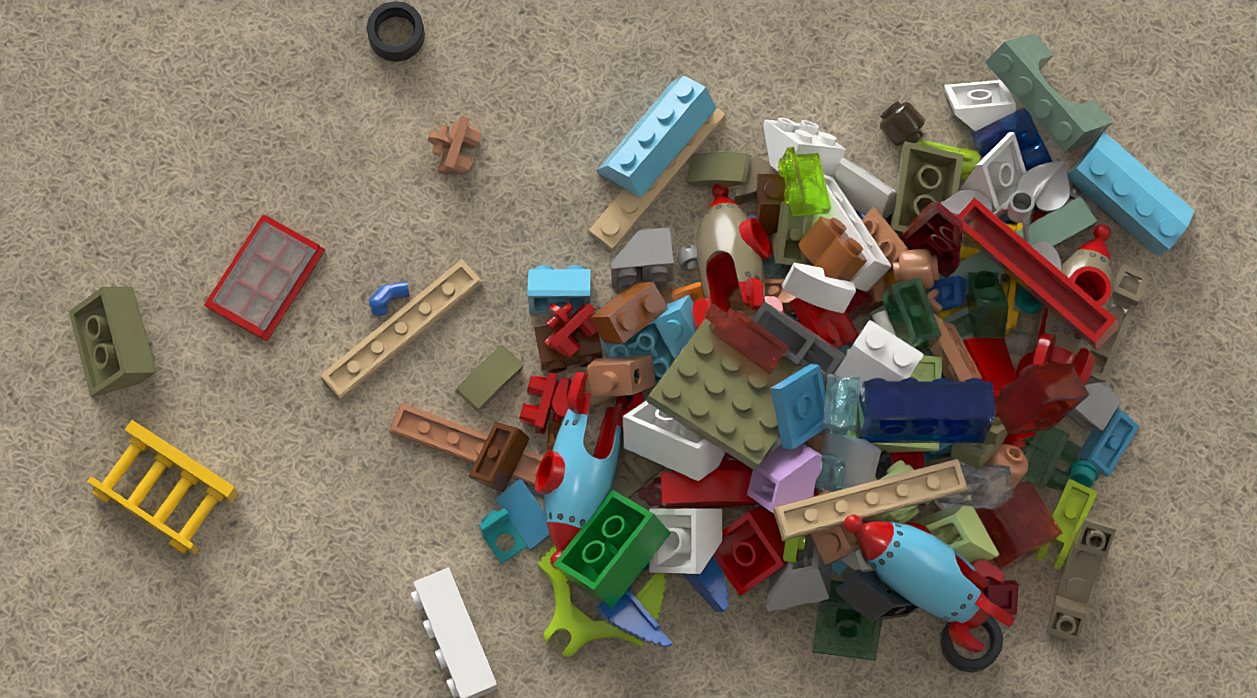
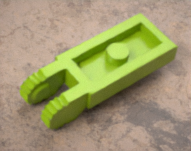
[1035,479,1098,570]

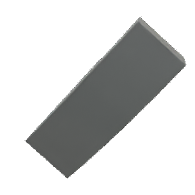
[746,301,846,383]

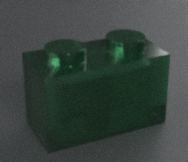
[882,277,942,351]

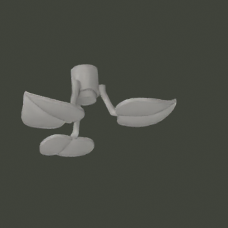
[940,161,1070,283]

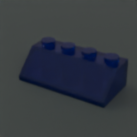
[856,378,996,443]

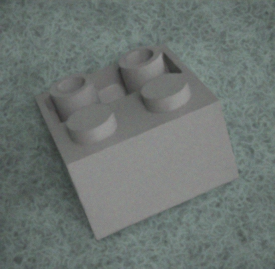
[611,227,674,290]
[766,534,832,612]

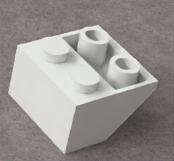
[763,118,846,180]

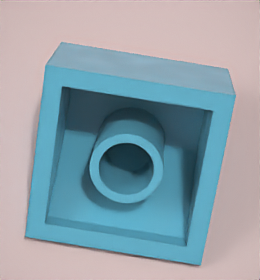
[527,265,591,313]

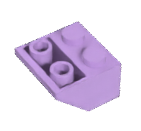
[747,443,822,513]

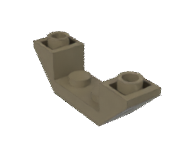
[1046,518,1117,642]

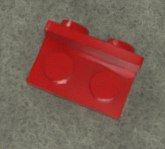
[789,297,859,349]

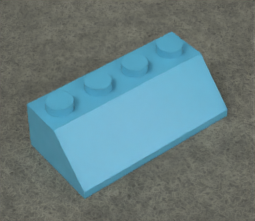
[596,76,717,197]
[1067,131,1194,256]

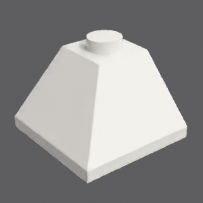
[944,80,1016,141]
[960,132,1026,213]
[649,509,722,574]

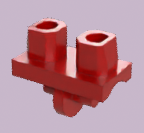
[543,302,597,358]
[519,373,562,435]

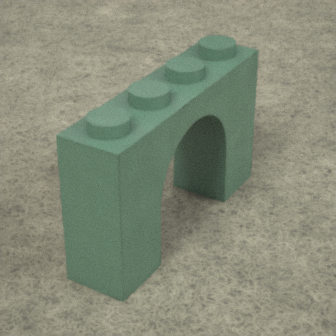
[985,33,1113,153]

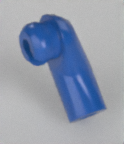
[369,281,409,316]

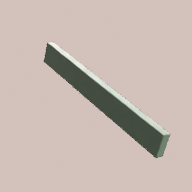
[869,196,1097,330]

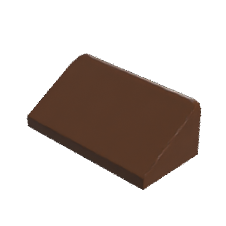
[468,421,529,492]

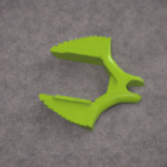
[537,547,667,657]

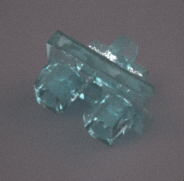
[822,374,860,435]

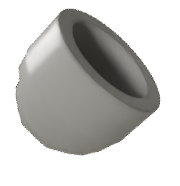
[678,245,698,271]

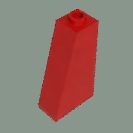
[963,331,1035,450]

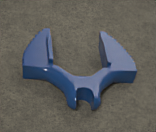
[597,556,729,647]

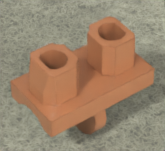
[427,115,481,175]

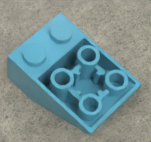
[601,295,696,384]

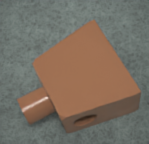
[587,354,656,397]

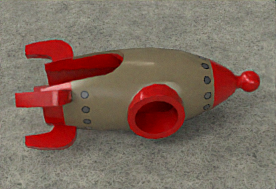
[692,184,783,331]
[1016,224,1114,388]

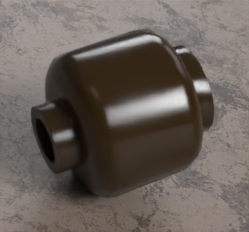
[880,101,925,146]

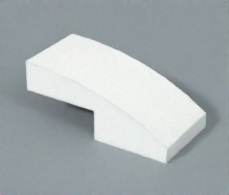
[782,263,856,313]

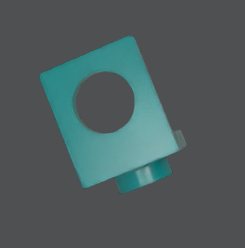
[478,508,527,564]

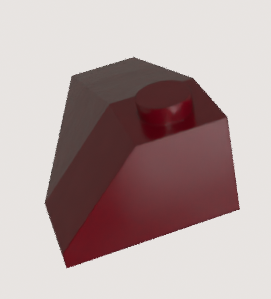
[899,202,963,278]

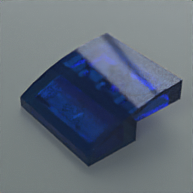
[971,107,1053,172]

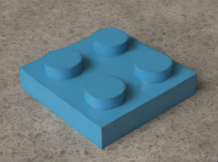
[771,364,832,449]

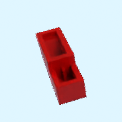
[661,470,761,509]

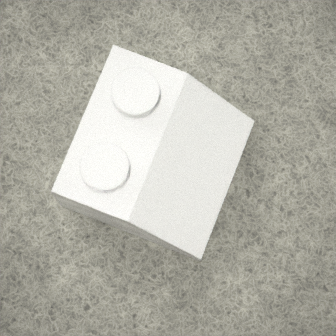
[831,320,924,416]

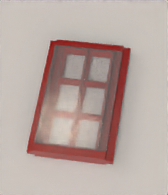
[204,214,326,342]

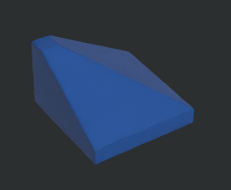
[931,275,967,312]

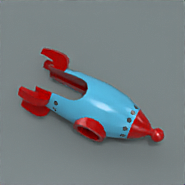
[535,372,644,570]
[844,514,1015,653]

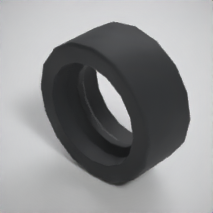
[366,1,425,62]
[940,616,1003,673]

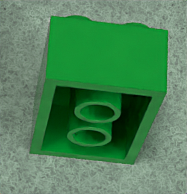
[553,490,671,608]

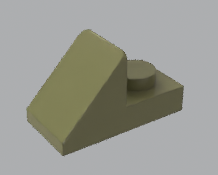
[771,201,814,265]

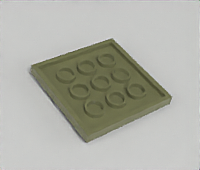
[646,308,804,471]

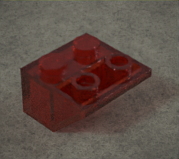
[975,480,1063,570]

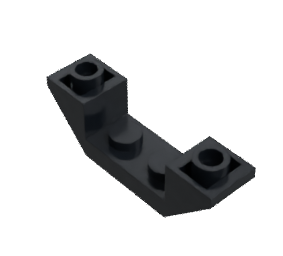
[835,569,919,621]

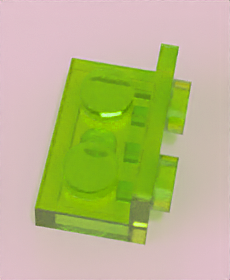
[778,147,831,216]

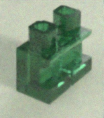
[1021,417,1082,491]

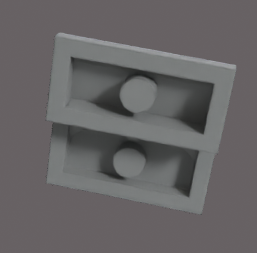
[814,427,881,492]

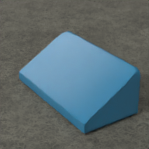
[1076,408,1140,477]
[495,478,550,551]

